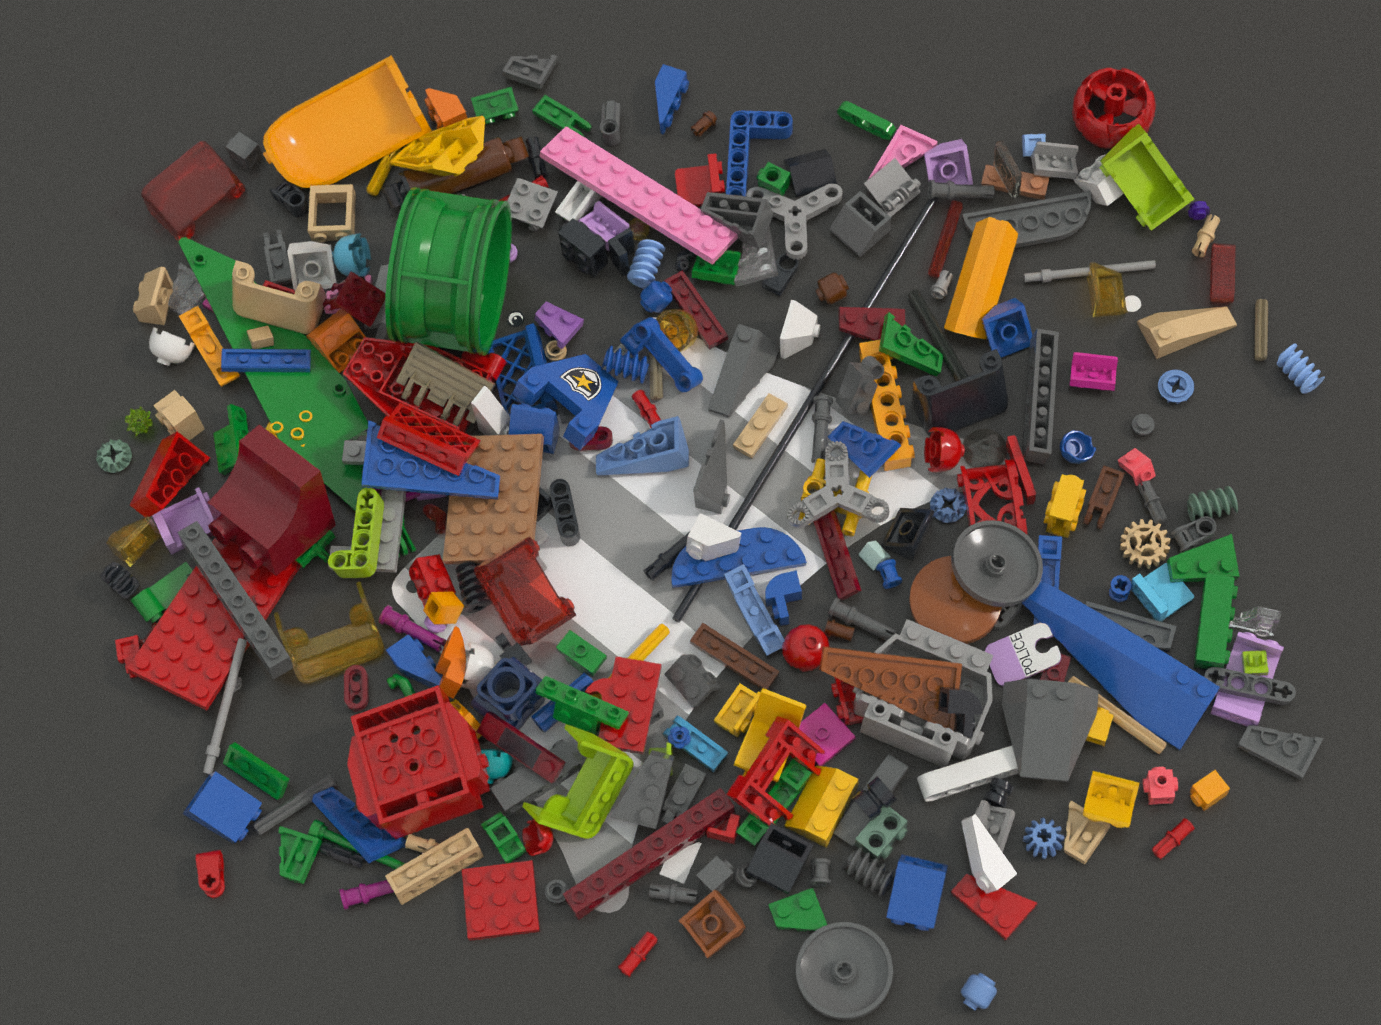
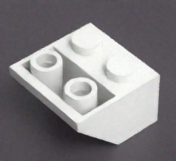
[1073,155,1124,206]

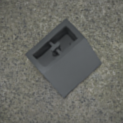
[829,191,891,257]

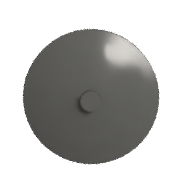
[951,520,1043,607]
[796,922,893,1020]

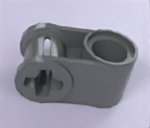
[1170,516,1217,553]

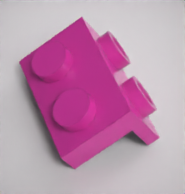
[1070,352,1118,391]

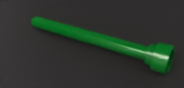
[308,819,406,869]

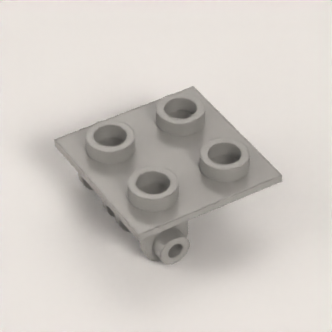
[863,158,921,217]
[507,178,558,231]

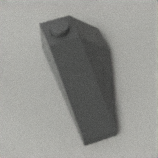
[708,324,780,417]
[693,419,730,514]

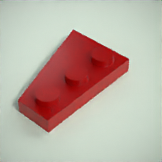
[951,874,1037,940]

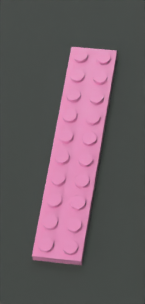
[540,127,738,265]

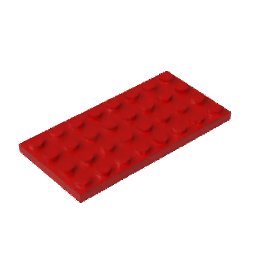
[127,538,301,710]

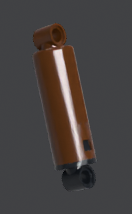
[382,136,529,209]

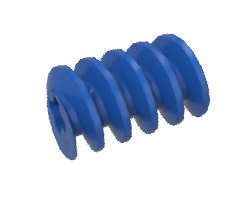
[601,345,650,384]

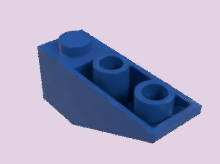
[655,64,689,134]
[386,634,443,688]

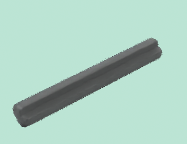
[253,774,337,835]

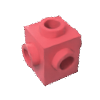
[1143,767,1178,805]

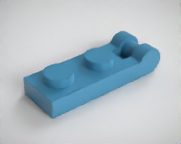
[662,715,728,772]

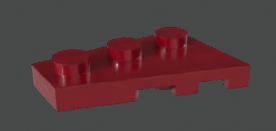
[838,307,905,341]

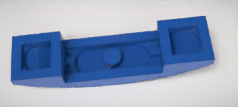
[1033,535,1062,625]

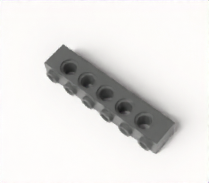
[1022,328,1059,464]

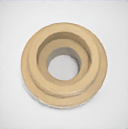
[545,340,567,362]

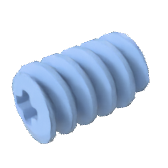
[627,240,665,289]
[1277,343,1325,394]

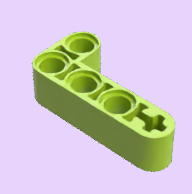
[328,488,384,578]

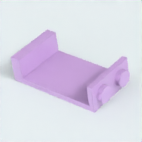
[1211,632,1284,727]

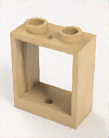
[308,184,356,243]

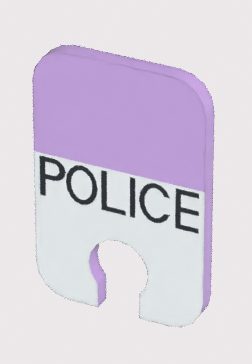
[985,623,1061,686]

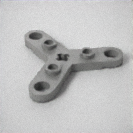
[746,184,843,260]
[787,441,889,528]

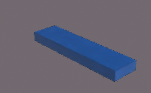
[221,349,311,372]

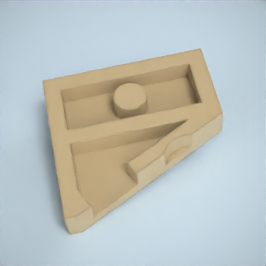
[1064,801,1111,864]

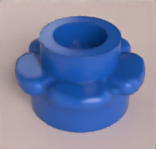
[668,726,691,749]

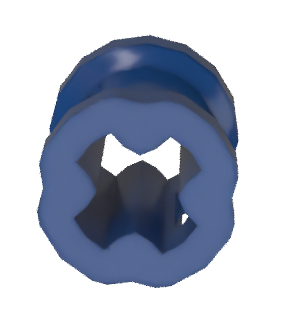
[876,559,902,589]
[1109,575,1132,603]

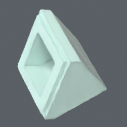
[858,541,891,571]

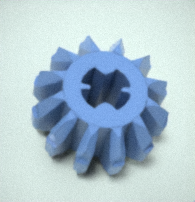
[1023,818,1064,859]

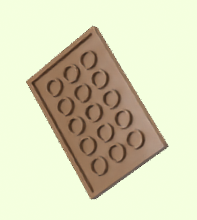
[443,434,544,564]

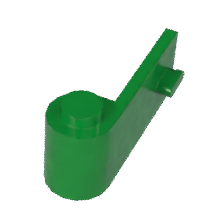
[130,562,193,623]

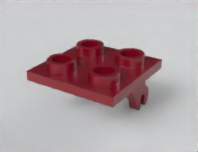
[323,271,386,327]

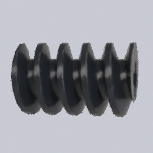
[455,562,492,613]

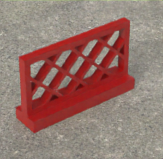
[377,403,481,476]

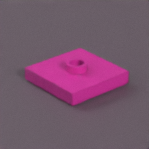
[799,703,855,766]

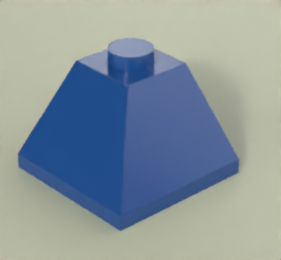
[982,298,1033,357]

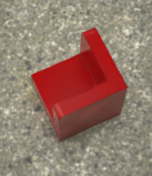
[706,814,741,844]

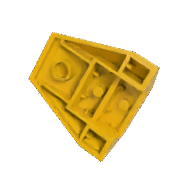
[390,116,485,176]

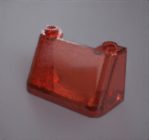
[141,141,246,241]
[474,537,576,646]

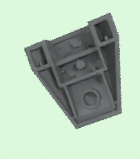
[1002,679,1099,782]

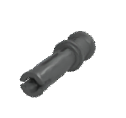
[927,180,994,200]
[811,395,833,463]
[828,597,897,641]

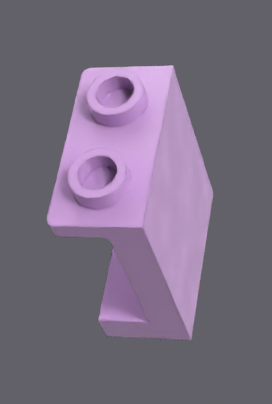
[152,487,213,555]

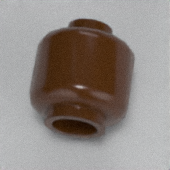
[815,272,849,305]

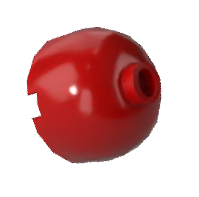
[924,427,965,472]
[782,624,829,672]

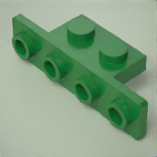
[213,404,248,475]
[535,676,629,735]

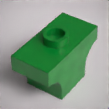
[556,630,607,676]
[481,812,527,864]

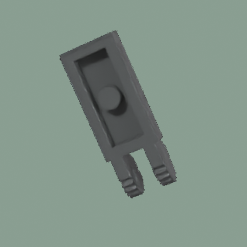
[263,229,292,285]

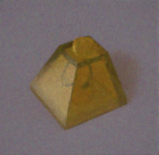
[106,516,161,567]

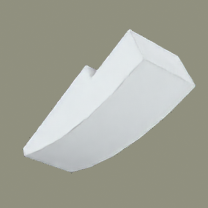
[555,181,601,221]

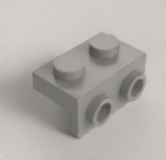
[1031,142,1078,179]
[975,800,1016,853]

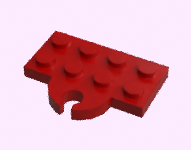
[585,656,662,755]

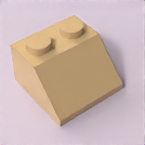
[133,267,175,325]

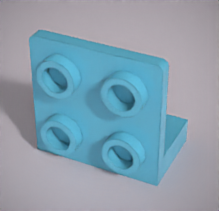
[1131,563,1194,622]

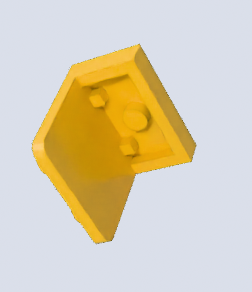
[1083,771,1139,828]

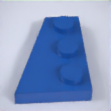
[828,421,901,478]

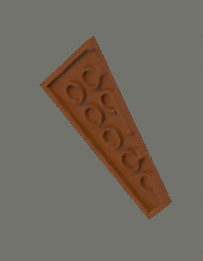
[820,646,962,732]

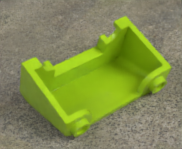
[1099,124,1194,231]

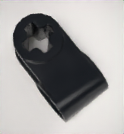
[269,178,309,217]

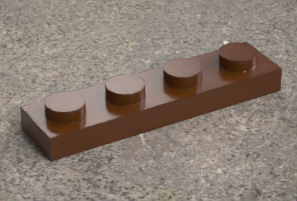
[690,623,779,690]

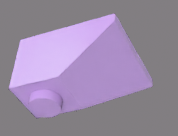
[924,139,973,185]

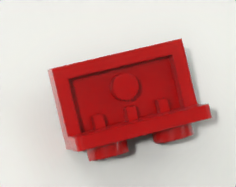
[409,554,456,607]
[831,677,863,726]

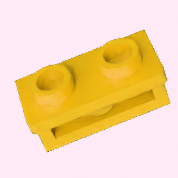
[714,684,760,737]

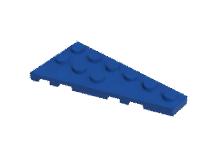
[361,420,500,500]

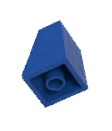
[183,771,262,843]
[886,854,948,931]

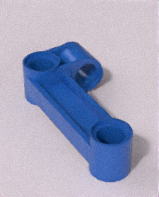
[620,317,703,392]

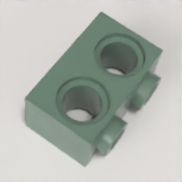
[855,806,908,863]

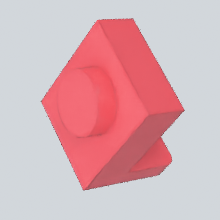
[1117,448,1156,486]

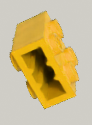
[1044,474,1086,538]

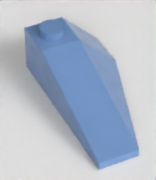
[596,416,689,475]

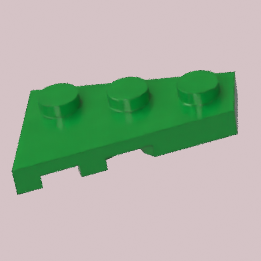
[879,312,943,377]
[1167,534,1239,582]

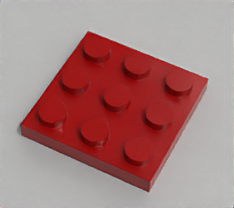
[462,860,540,941]

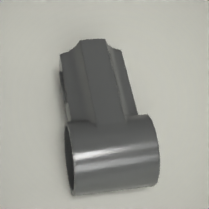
[600,101,621,146]

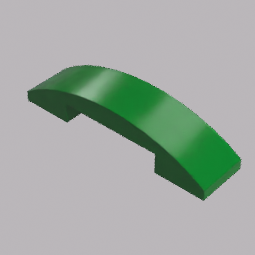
[736,759,812,846]

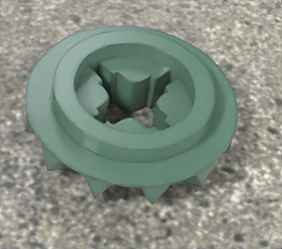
[96,439,132,473]

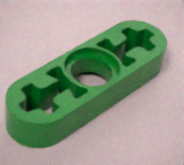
[837,101,896,140]

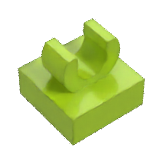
[1241,650,1269,676]

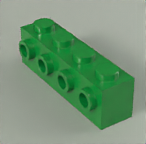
[1194,573,1238,669]

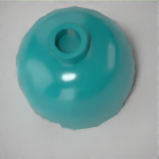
[480,748,514,784]

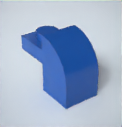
[765,570,802,626]

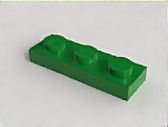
[223,742,290,800]

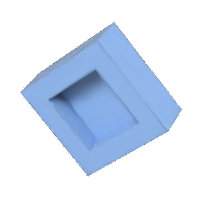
[1022,134,1046,157]

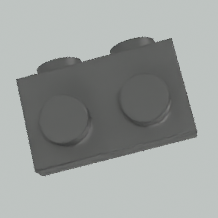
[664,654,720,708]

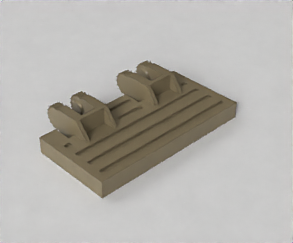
[396,342,495,426]

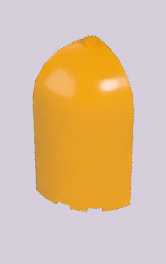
[263,55,432,188]

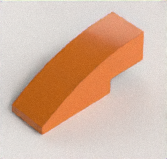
[435,626,466,698]

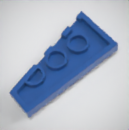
[312,787,406,863]

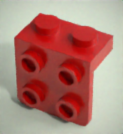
[675,154,725,207]

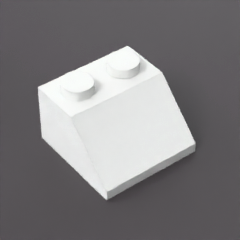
[686,513,742,561]

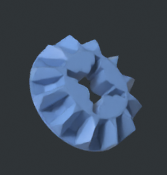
[1158,370,1194,404]
[930,487,966,523]

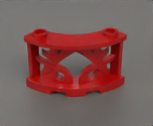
[957,459,1027,534]

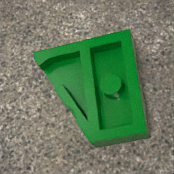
[279,826,322,884]
[768,888,827,932]

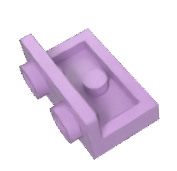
[578,201,630,251]

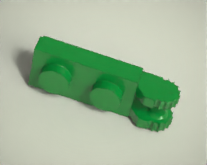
[532,95,592,137]

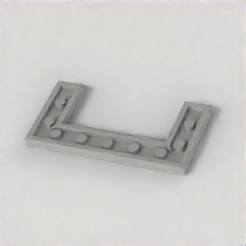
[328,440,406,573]

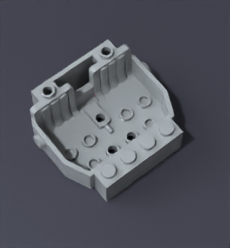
[853,619,993,767]

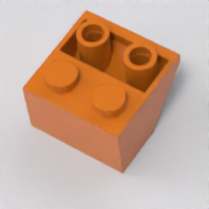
[424,88,467,129]
[306,309,365,373]

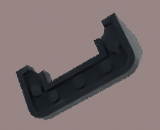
[912,349,1008,436]

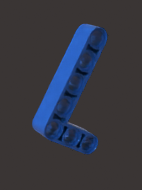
[726,111,793,196]

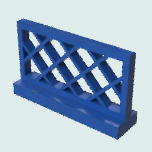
[489,323,558,416]

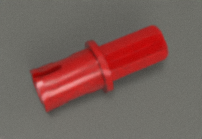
[1152,818,1195,859]
[618,932,658,977]

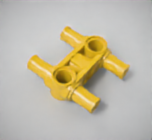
[798,458,872,537]

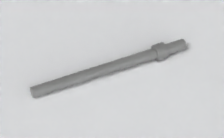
[1024,260,1156,283]
[203,638,247,774]

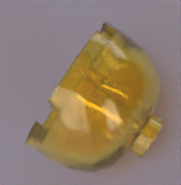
[656,309,698,352]

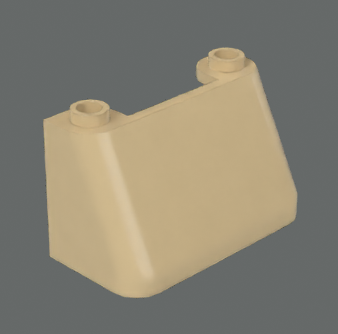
[232,260,327,334]

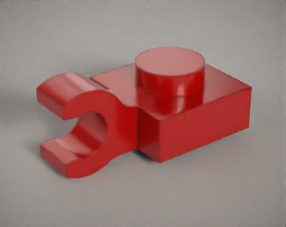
[115,635,141,679]

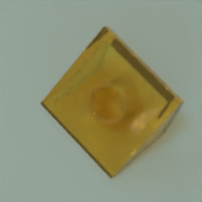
[1087,262,1127,317]

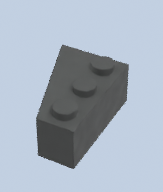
[700,192,773,250]

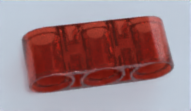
[1210,243,1235,303]

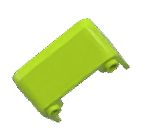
[522,724,633,839]

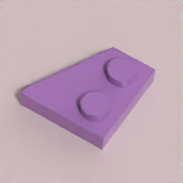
[534,302,584,349]

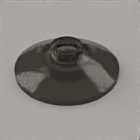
[963,429,1007,468]

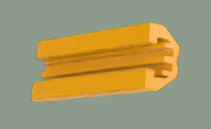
[944,217,1018,340]

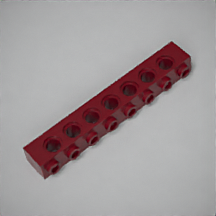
[563,788,736,920]

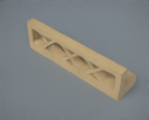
[385,828,484,905]

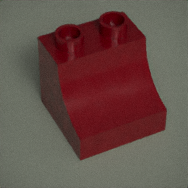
[208,424,336,576]

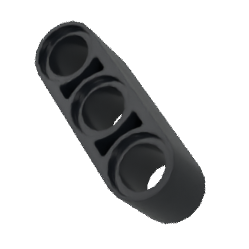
[550,479,580,546]

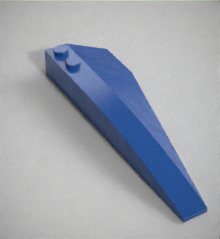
[1022,580,1220,750]

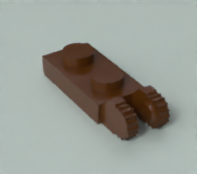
[1083,465,1125,529]

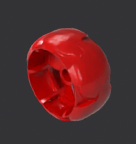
[1072,67,1156,149]

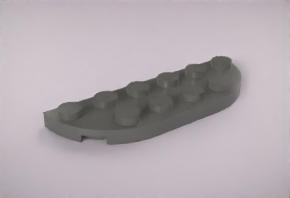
[962,192,1091,248]

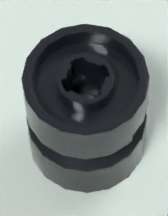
[852,776,897,821]

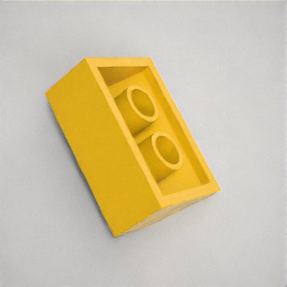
[784,765,858,848]

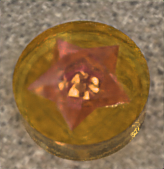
[628,218,650,240]

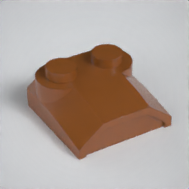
[679,890,746,958]

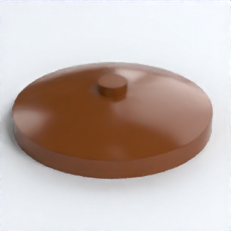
[909,556,1002,644]

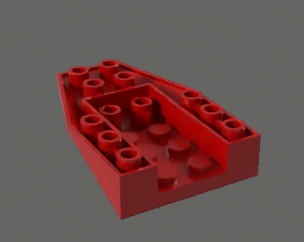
[343,337,493,445]

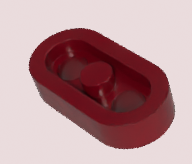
[569,426,613,451]
[344,665,369,711]

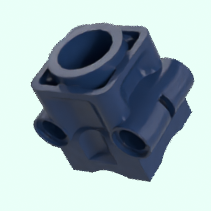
[470,657,545,730]

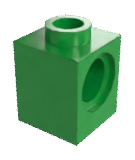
[756,162,791,196]

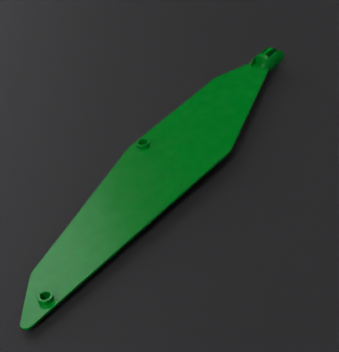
[179,237,416,558]

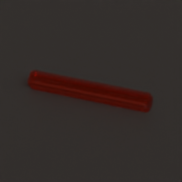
[928,200,963,278]

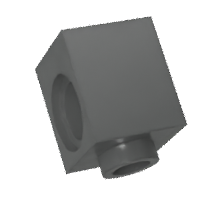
[226,132,262,170]
[696,856,734,894]

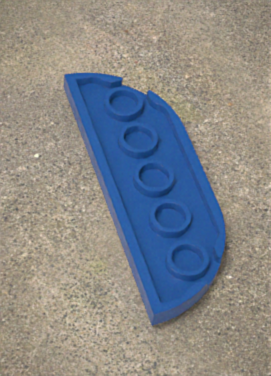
[671,527,807,588]

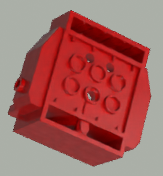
[347,685,490,839]

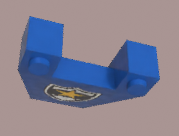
[513,354,619,450]

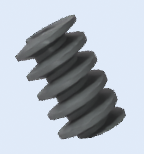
[841,847,894,897]

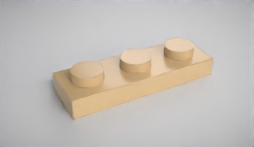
[733,393,788,459]

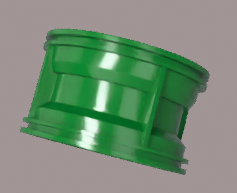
[385,187,512,356]

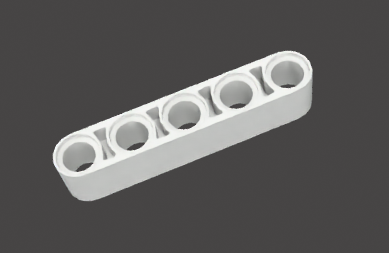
[917,746,1019,802]

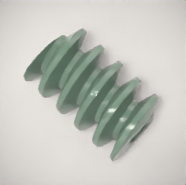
[1187,486,1238,522]

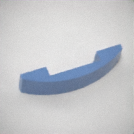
[724,564,784,656]

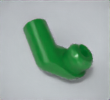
[386,673,416,697]

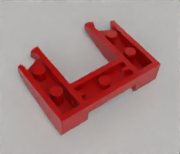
[726,716,825,826]

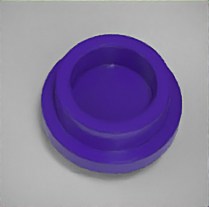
[1188,201,1210,220]

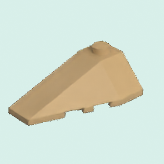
[1137,306,1237,359]

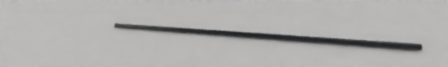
[672,197,940,623]

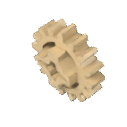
[1120,519,1170,569]

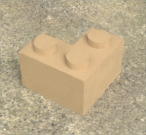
[153,390,205,441]

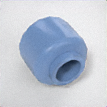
[961,973,997,1010]

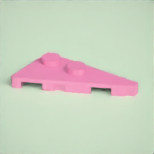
[869,125,938,178]

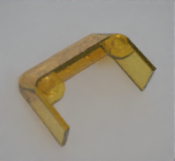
[274,582,384,683]

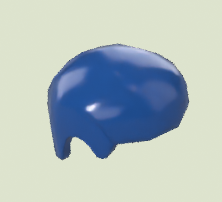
[1059,430,1096,464]

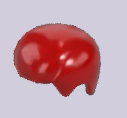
[522,819,553,856]

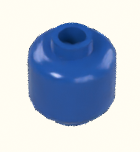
[640,281,673,313]

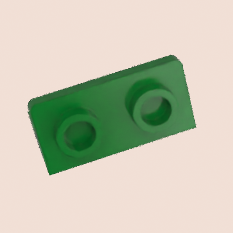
[471,87,519,125]
[692,250,741,285]

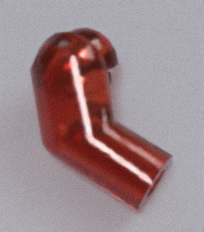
[423,504,446,535]

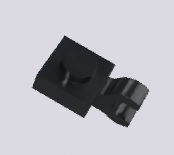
[495,633,532,666]

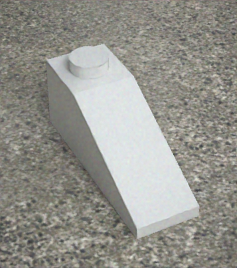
[471,386,510,435]
[961,814,1017,894]

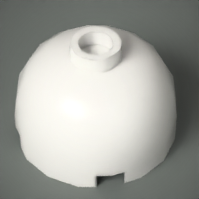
[149,327,195,366]
[461,642,495,689]

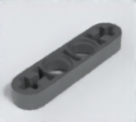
[1204,667,1296,705]

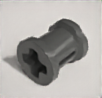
[809,858,831,887]

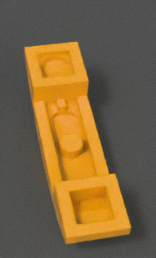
[179,306,240,387]

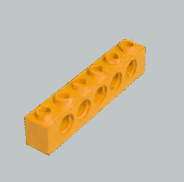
[859,340,915,471]

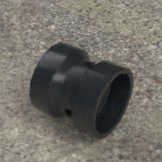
[983,778,1014,808]

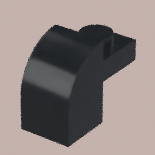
[938,687,983,738]

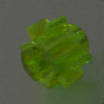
[125,406,153,435]

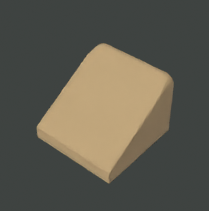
[247,326,274,349]

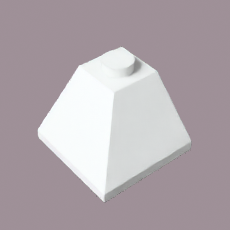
[287,241,337,290]
[780,300,821,359]

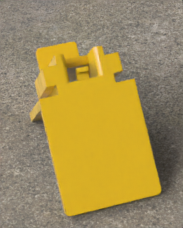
[734,688,806,782]

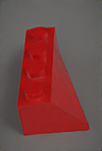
[130,431,210,519]

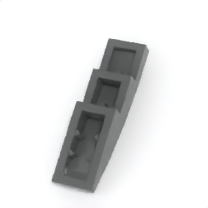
[833,754,909,846]

